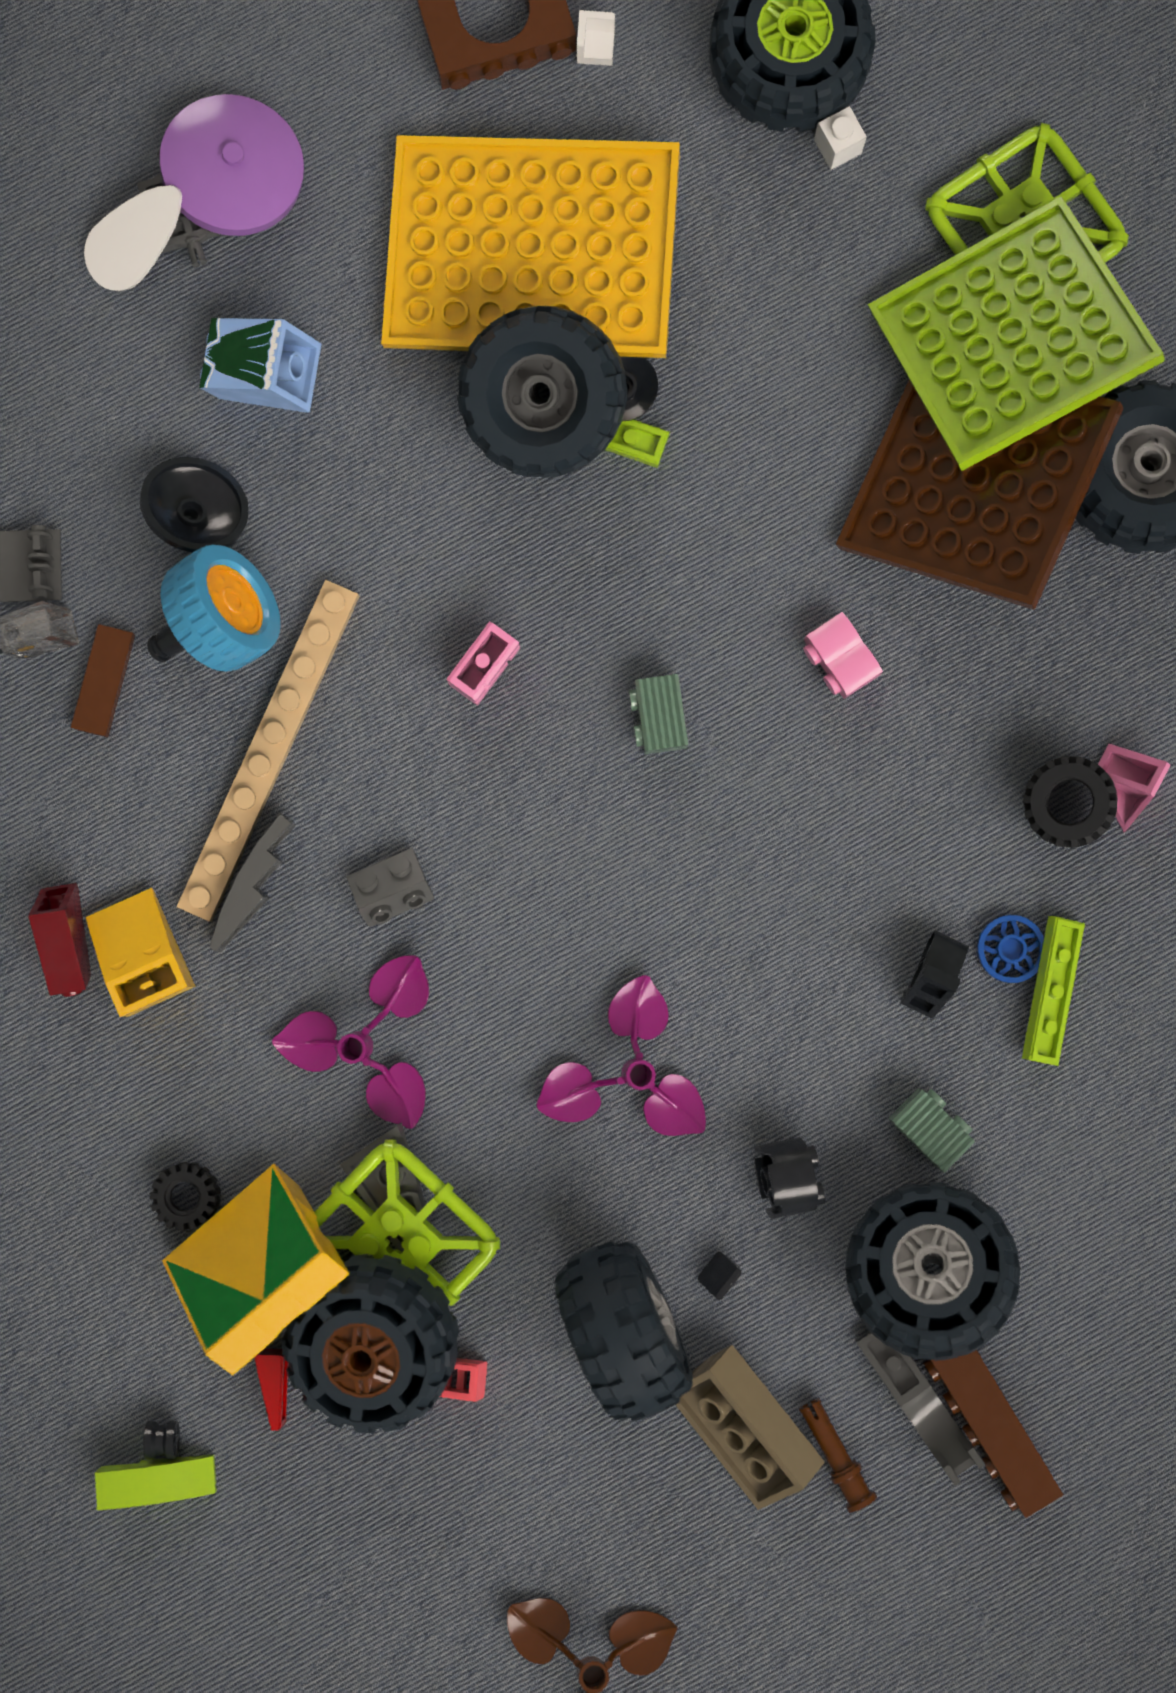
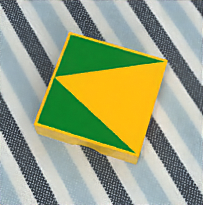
[162,1164,349,1375]

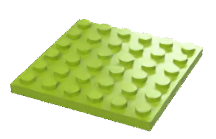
[868,196,1165,471]

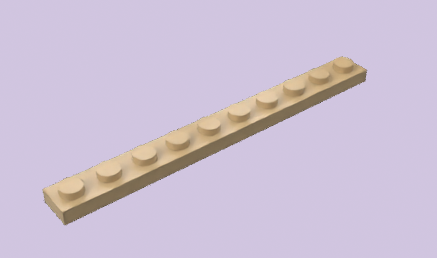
[177,580,360,922]

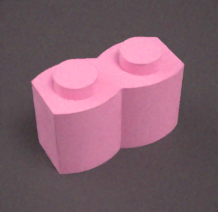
[803,612,883,699]

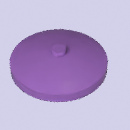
[160,94,304,236]

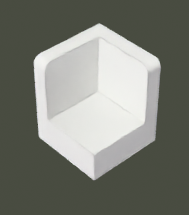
[577,10,615,66]

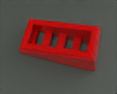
[254,1349,289,1431]

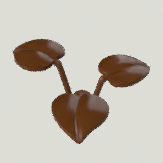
[507,1598,677,1693]

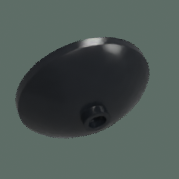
[140,457,249,553]

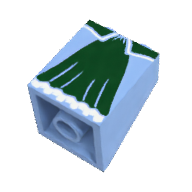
[199,318,321,412]

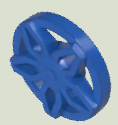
[977,915,1044,983]

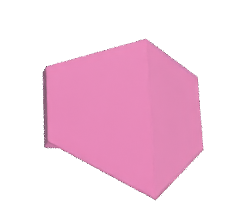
[1098,744,1170,833]

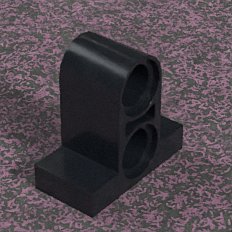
[900,930,969,1019]

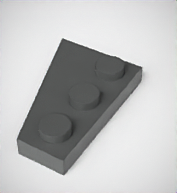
[340,1122,432,1251]

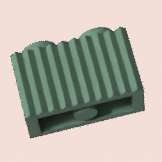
[629,674,688,754]
[888,1088,975,1173]

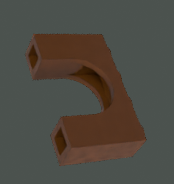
[417,0,577,90]

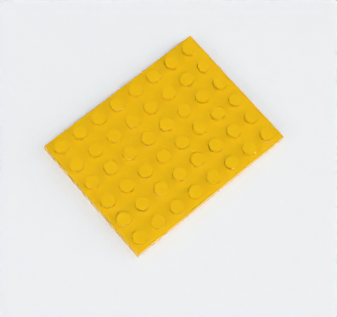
[381,135,680,358]

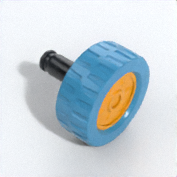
[147,545,281,672]

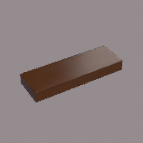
[71,624,135,738]

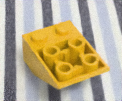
[85,888,196,1017]

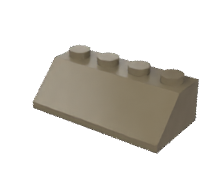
[676,1345,825,1510]

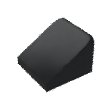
[698,1251,742,1300]

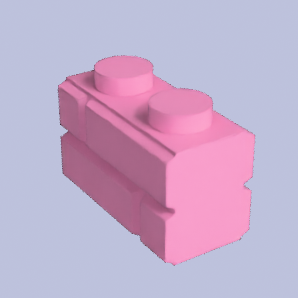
[446,621,520,706]

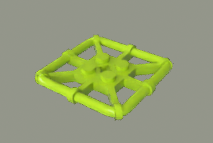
[925,123,1129,263]
[315,1139,500,1306]

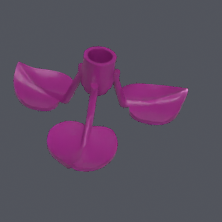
[272,955,430,1129]
[536,975,706,1136]

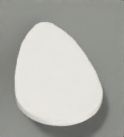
[84,185,182,291]

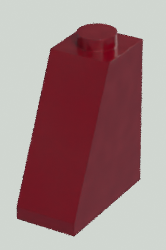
[28,883,91,997]

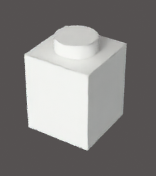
[814,106,867,170]

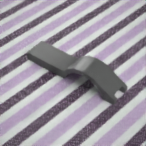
[857,1333,985,1486]

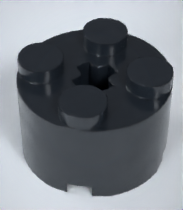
[755,1137,825,1219]

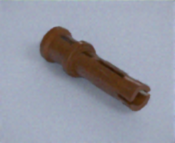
[799,1398,877,1513]

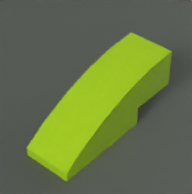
[95,1455,217,1510]

